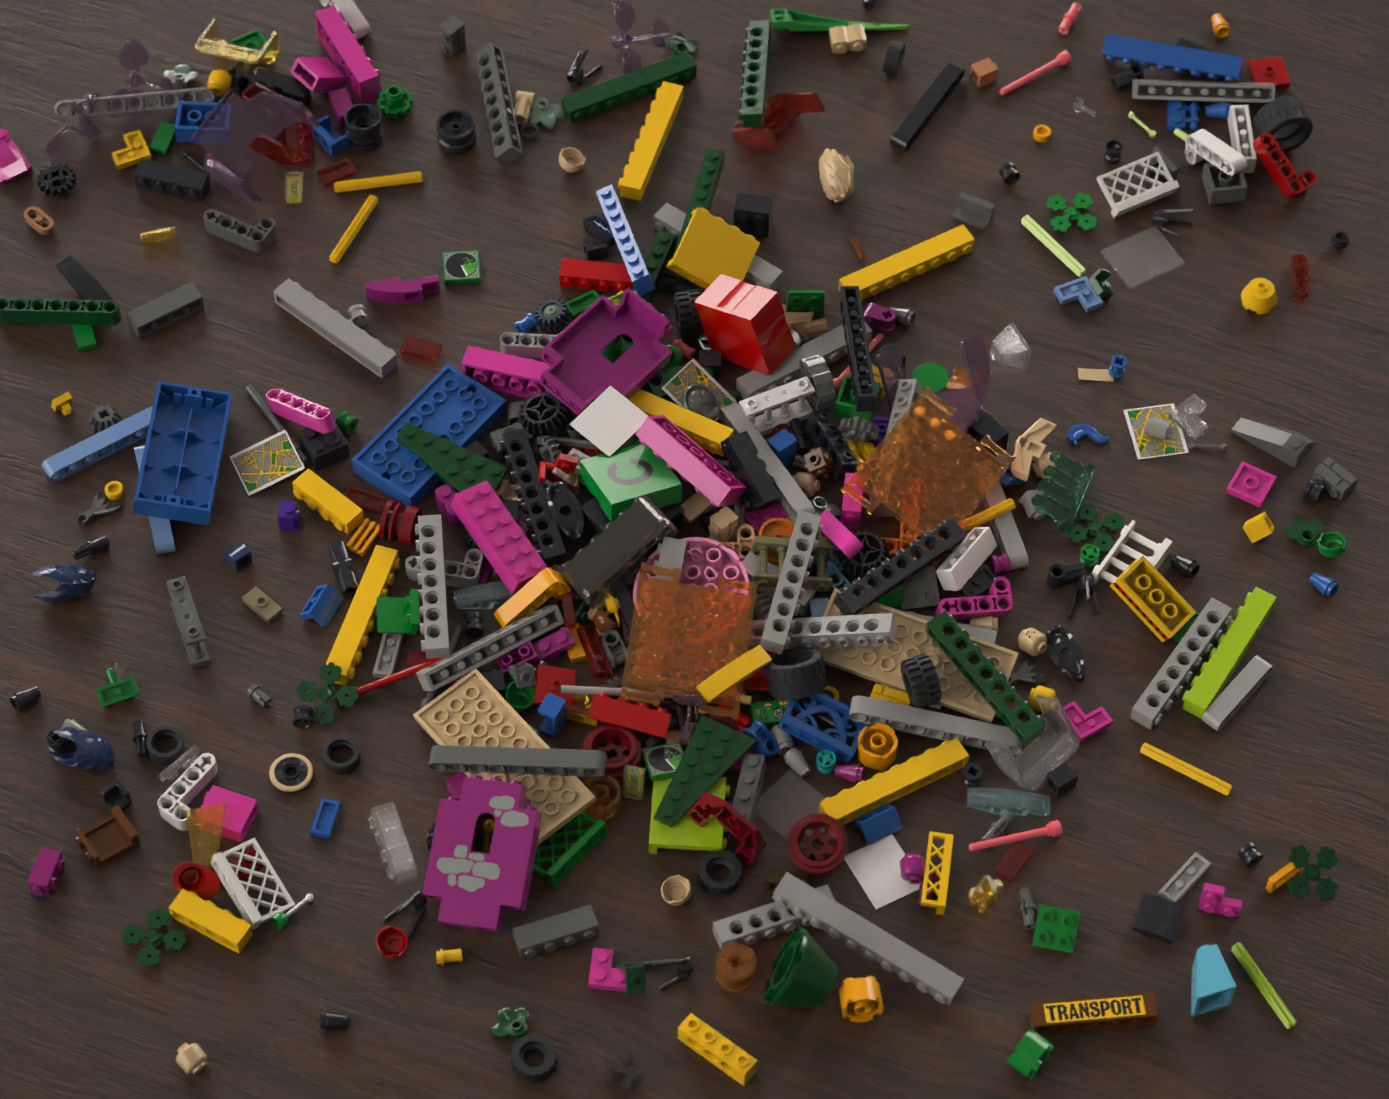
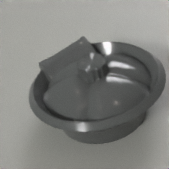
[683,384,720,420]

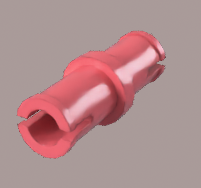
[1058,3,1082,35]

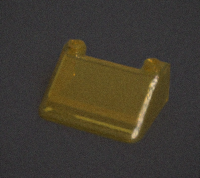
[195,19,280,63]

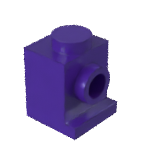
[871,416,890,447]
[278,501,302,532]

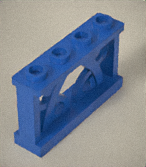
[777,692,867,764]

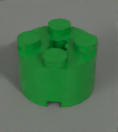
[1007,1029,1054,1080]

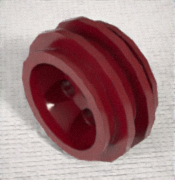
[582,724,642,784]
[787,813,848,875]

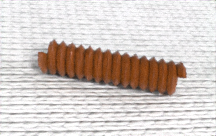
[851,237,867,261]

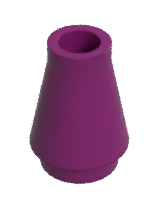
[835,764,866,784]

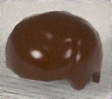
[593,605,619,634]

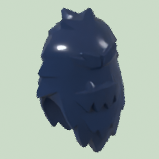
[32,564,96,602]
[49,727,115,771]

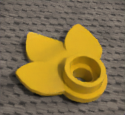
[605,592,620,628]

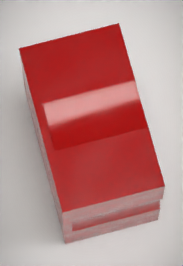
[694,274,796,376]

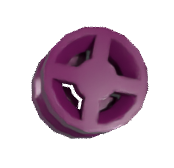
[991,553,1011,575]

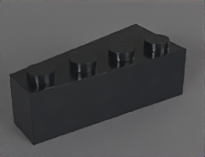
[234,61,311,109]
[720,431,784,512]

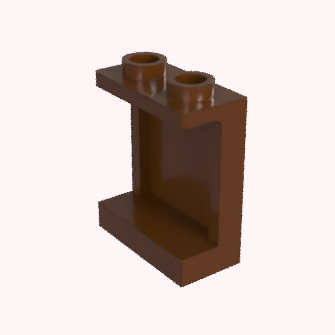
[75,805,140,868]

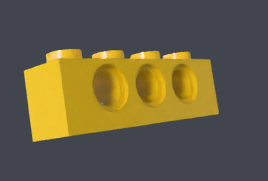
[678,1013,757,1086]

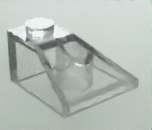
[990,323,1031,373]

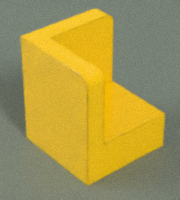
[1243,512,1275,543]

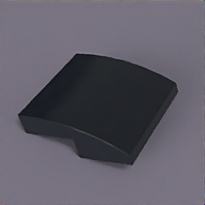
[959,564,1004,610]
[1132,893,1185,944]

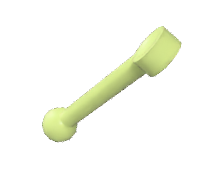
[1128,112,1156,138]

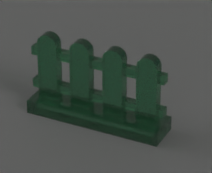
[1031,451,1095,532]

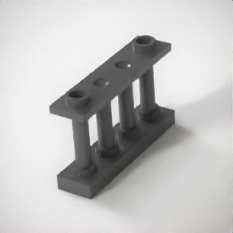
[166,576,211,669]

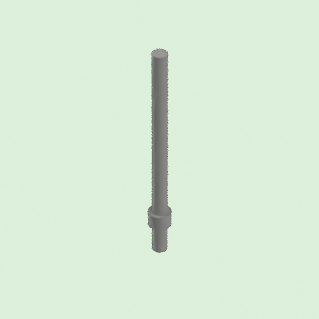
[561,685,681,700]

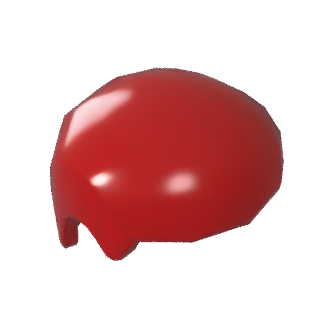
[376,926,408,958]

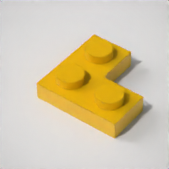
[112,130,152,170]

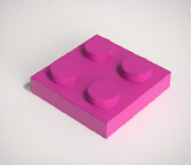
[1226,461,1277,508]

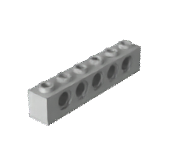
[713,884,835,952]

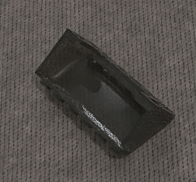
[560,496,679,609]

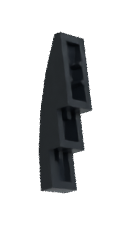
[55,255,114,301]

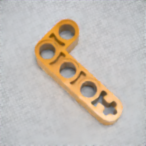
[494,568,571,628]

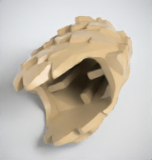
[819,148,854,203]

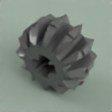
[89,404,121,432]

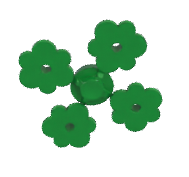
[1046,193,1097,233]

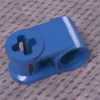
[742,720,779,759]

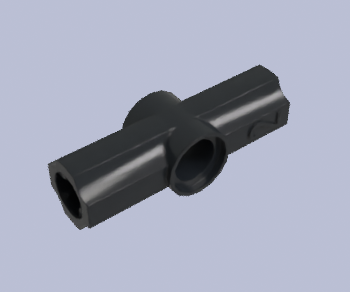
[328,540,358,597]

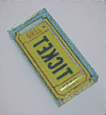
[285,171,304,204]
[622,765,645,801]

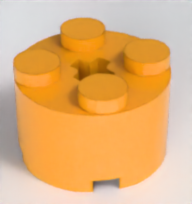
[857,723,898,771]
[839,976,884,1022]

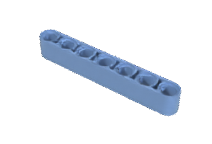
[42,407,153,482]
[134,445,176,555]

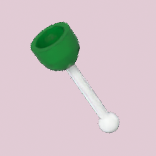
[270,893,314,930]

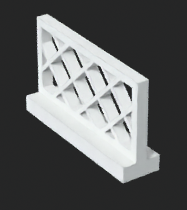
[1096,152,1180,218]
[210,838,295,930]

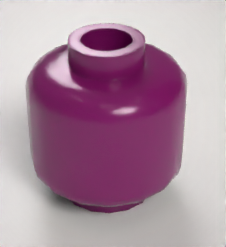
[899,852,926,884]

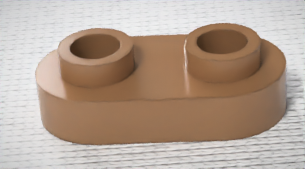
[24,206,55,235]

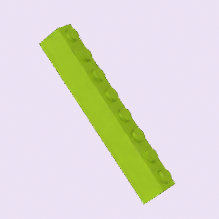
[1182,587,1277,718]

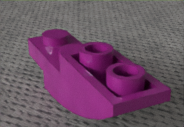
[364,275,440,303]
[495,627,576,675]

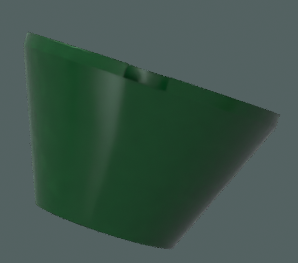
[763,928,838,1008]

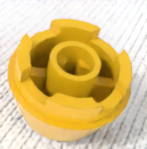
[1241,278,1278,315]

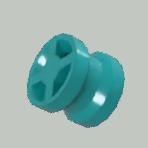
[816,749,836,775]

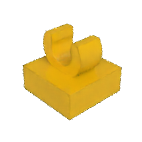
[51,392,72,416]

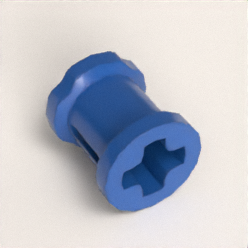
[514,313,538,333]
[1108,355,1127,379]

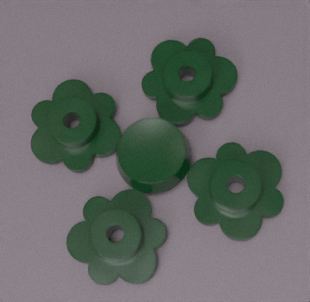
[1067,503,1124,552]
[296,662,359,725]
[1288,845,1338,900]
[121,908,187,968]

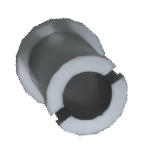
[247,684,272,708]

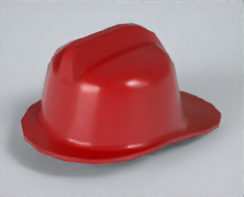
[172,862,220,900]

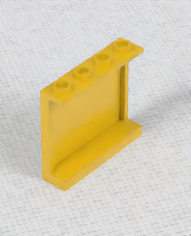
[666,207,760,290]

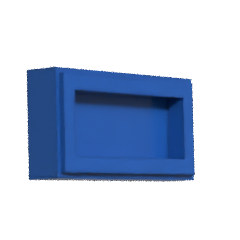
[310,798,342,840]

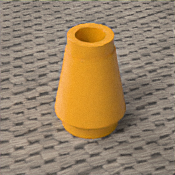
[1211,13,1230,38]

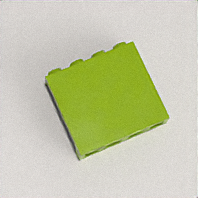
[649,777,730,854]

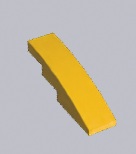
[696,645,772,703]

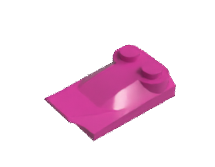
[0,129,32,185]

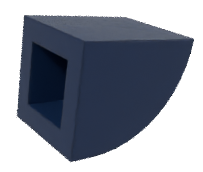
[223,543,253,571]

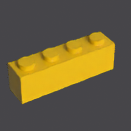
[292,469,364,534]
[169,889,253,954]

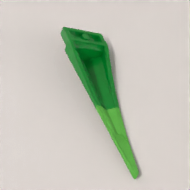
[770,9,909,33]

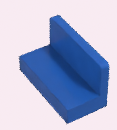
[299,583,344,627]
[853,803,902,845]

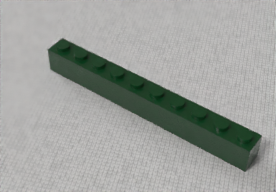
[602,230,676,363]

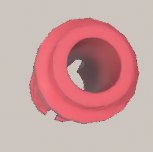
[672,339,696,360]

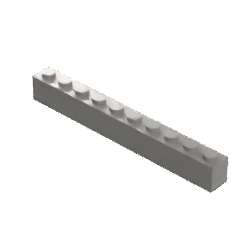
[772,872,964,1005]

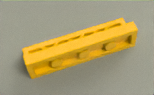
[921,831,954,915]

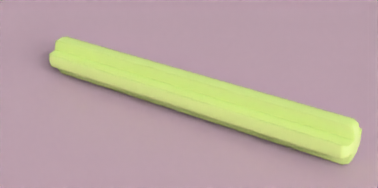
[1021,215,1086,277]

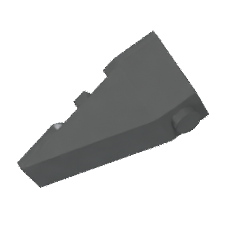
[1231,418,1315,468]

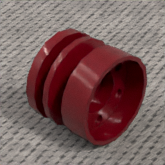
[379,500,423,547]

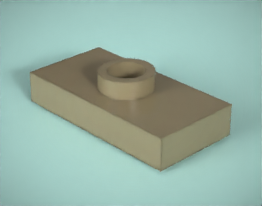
[242,586,283,624]

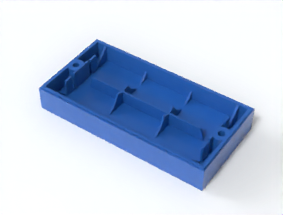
[352,364,507,507]
[133,381,233,526]

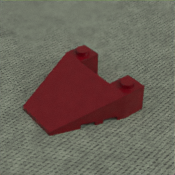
[686,792,767,868]

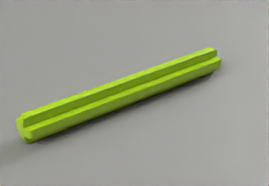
[1231,942,1297,1029]

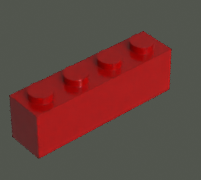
[559,258,633,292]
[588,692,671,739]

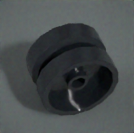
[436,109,476,155]

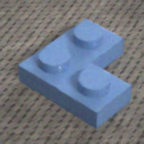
[1053,276,1103,312]

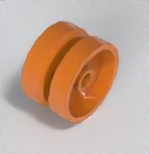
[757,518,795,567]

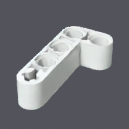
[320,0,371,39]
[1185,129,1247,176]
[158,753,218,831]

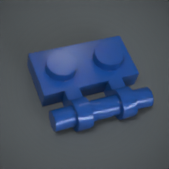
[1167,100,1199,132]

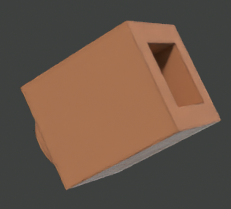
[970,57,999,88]

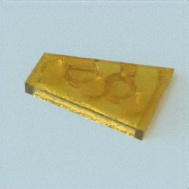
[185,803,227,869]

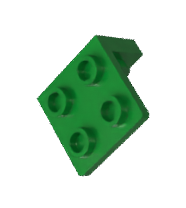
[787,290,825,316]
[376,589,420,634]
[1032,904,1080,953]

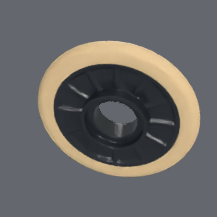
[269,753,313,792]

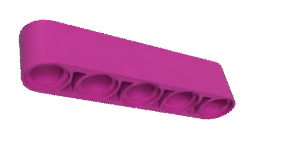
[266,389,336,434]

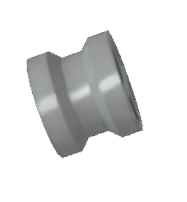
[348,304,369,327]

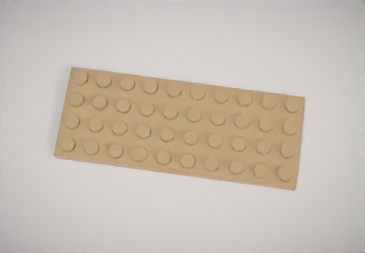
[814,588,1019,723]
[413,669,596,845]

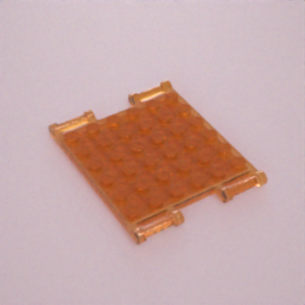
[841,386,1016,544]
[619,562,758,720]

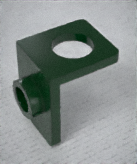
[617,962,646,996]

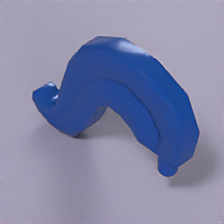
[1067,424,1109,446]

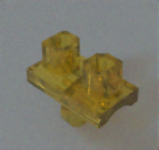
[968,875,1004,913]

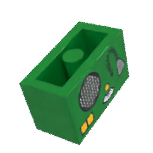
[750,699,793,731]

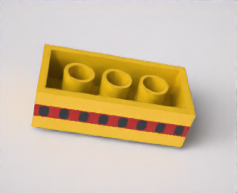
[1110,556,1196,643]

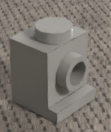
[1019,489,1051,520]

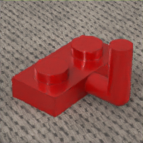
[539,453,578,483]

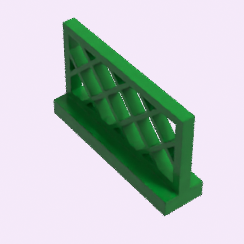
[533,811,608,888]

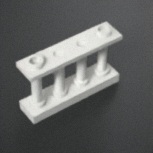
[739,376,815,436]
[1092,520,1173,585]

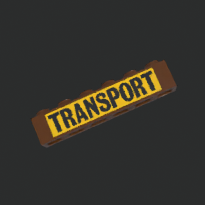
[1029,992,1159,1035]

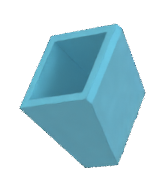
[1191,944,1236,1017]

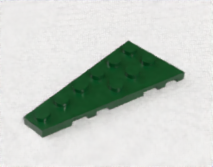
[397,422,508,492]
[653,715,756,827]

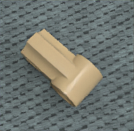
[514,91,535,125]

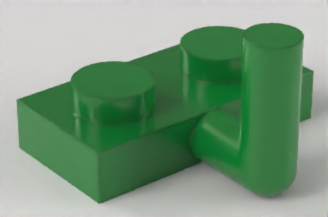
[95,668,140,708]

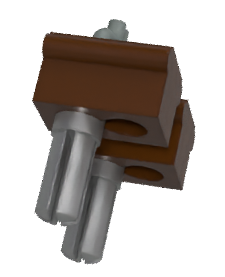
[543,467,580,495]

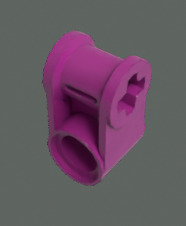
[863,303,896,333]

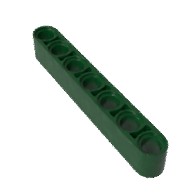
[0,298,122,325]

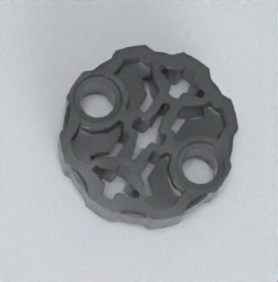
[798,354,836,411]

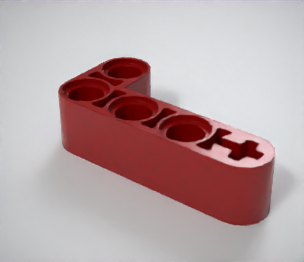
[1253,133,1317,199]

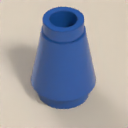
[1206,101,1230,119]
[1309,572,1339,597]

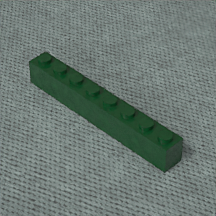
[561,51,697,123]
[673,148,724,257]

